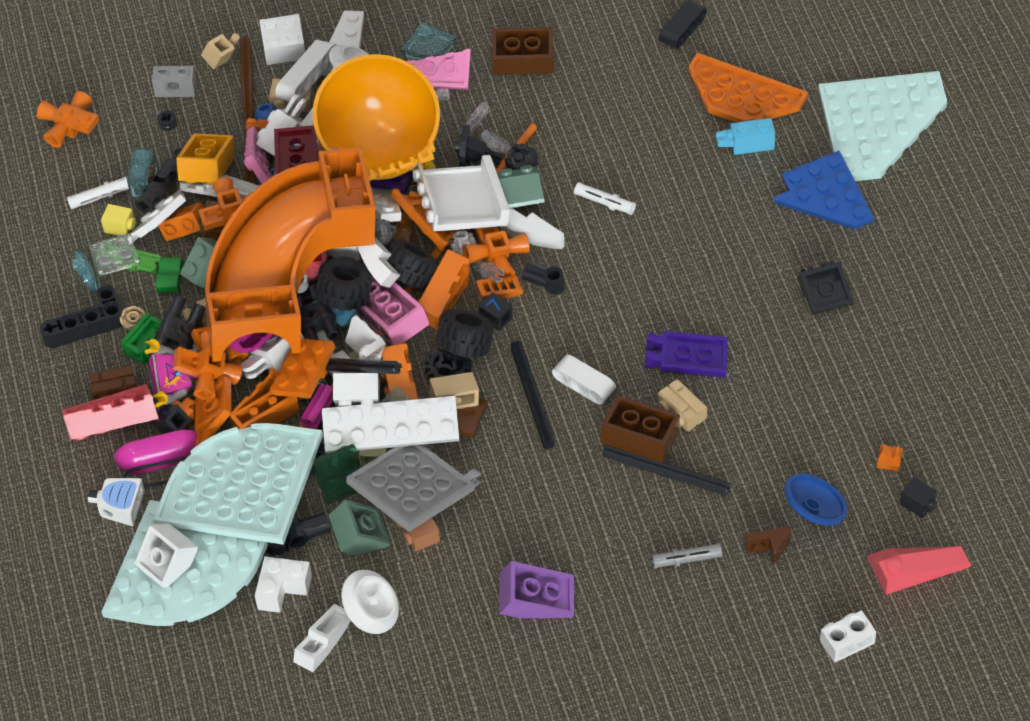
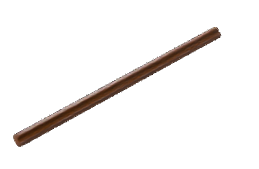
[239,37,257,185]

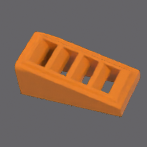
[476,275,523,300]

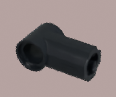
[522,262,565,295]
[287,513,331,548]

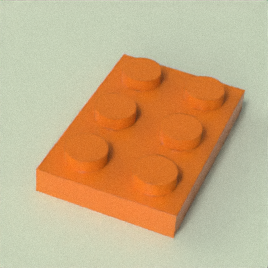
[270,339,336,398]

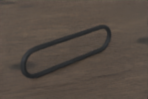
[123,456,188,488]

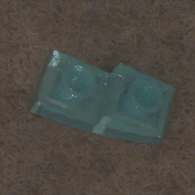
[72,249,98,294]

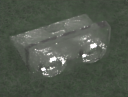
[90,233,140,276]

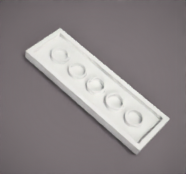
[322,396,459,454]

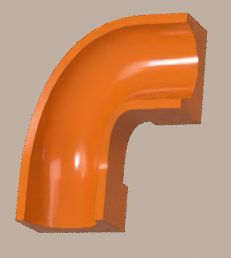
[205,147,376,362]

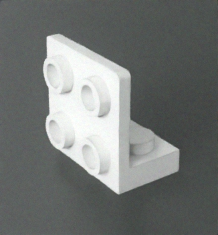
[345,315,386,373]

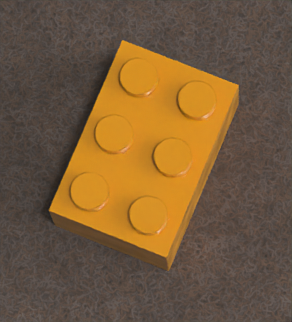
[177,133,235,185]

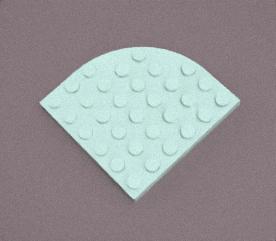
[153,423,323,545]
[101,500,268,626]

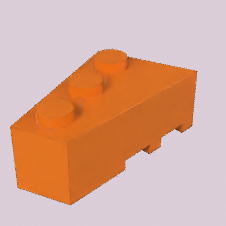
[417,249,470,330]
[380,343,418,402]
[230,368,300,430]

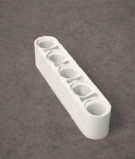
[275,40,336,102]

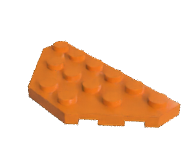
[688,53,808,123]

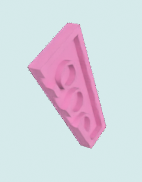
[406,49,471,90]
[244,126,272,184]

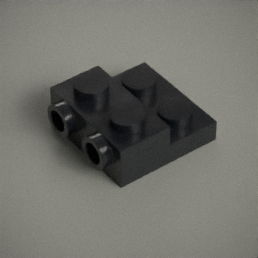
[797,261,854,315]

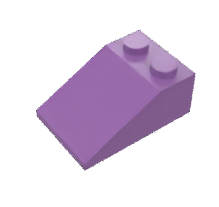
[499,561,574,618]

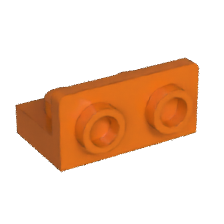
[158,202,204,241]

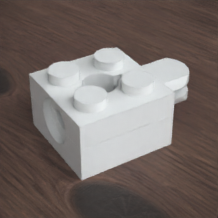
[256,94,307,156]
[241,333,304,379]

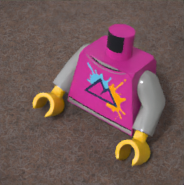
[145,339,199,408]

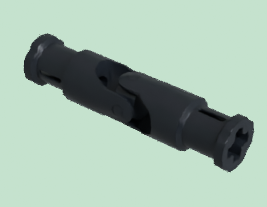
[135,148,183,213]

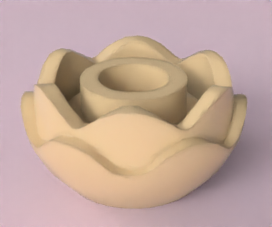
[120,306,145,331]

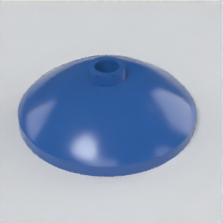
[784,473,848,526]

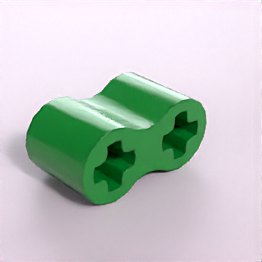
[156,257,184,293]

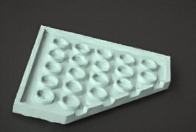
[818,71,947,181]

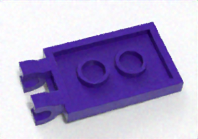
[644,331,728,377]

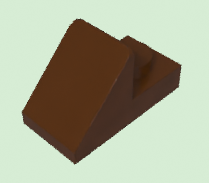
[745,526,791,564]

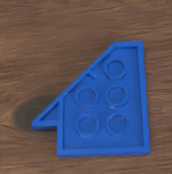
[774,150,874,230]

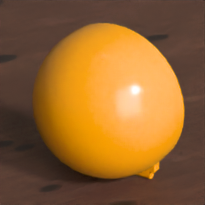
[313,54,440,181]

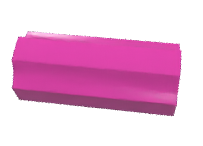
[299,384,333,429]

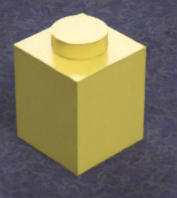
[101,204,136,237]

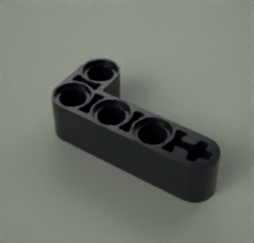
[40,285,122,348]

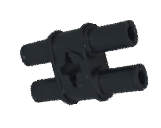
[297,283,340,341]
[150,294,206,355]

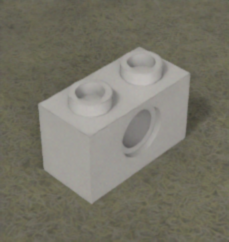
[152,66,197,97]

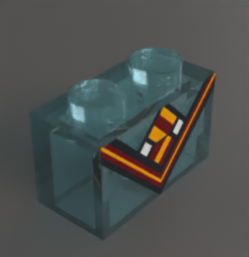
[127,149,157,197]

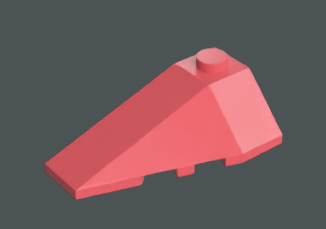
[867,546,971,595]

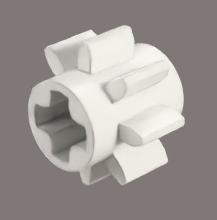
[449,230,476,256]

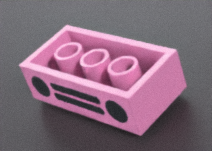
[356,277,429,345]

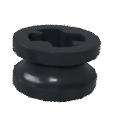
[157,110,177,131]

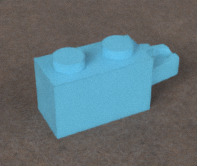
[716,118,775,155]

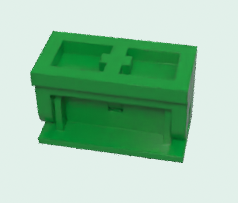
[121,312,162,365]

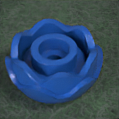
[254,104,277,121]

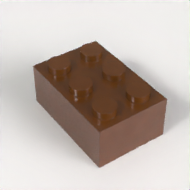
[492,27,553,75]
[600,395,680,463]

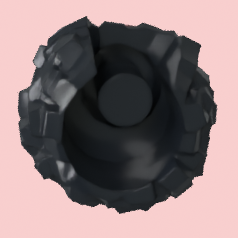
[505,143,538,170]

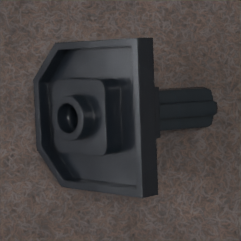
[455,124,502,167]

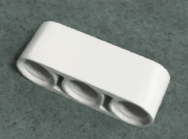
[552,355,616,405]

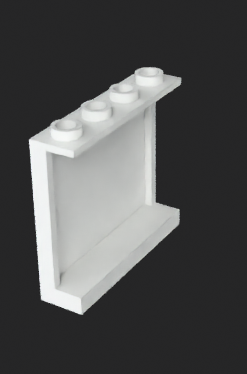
[413,155,510,231]

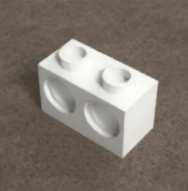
[820,610,876,663]

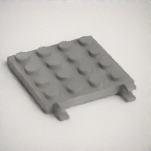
[346,444,481,532]

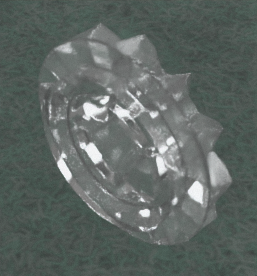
[480,130,511,153]

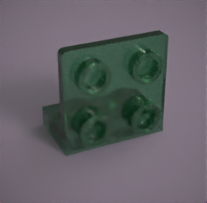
[313,444,360,505]

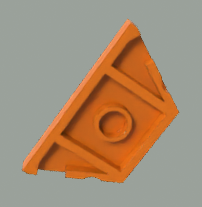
[390,189,456,251]
[195,376,232,447]

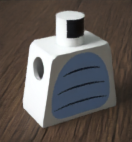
[88,478,145,526]

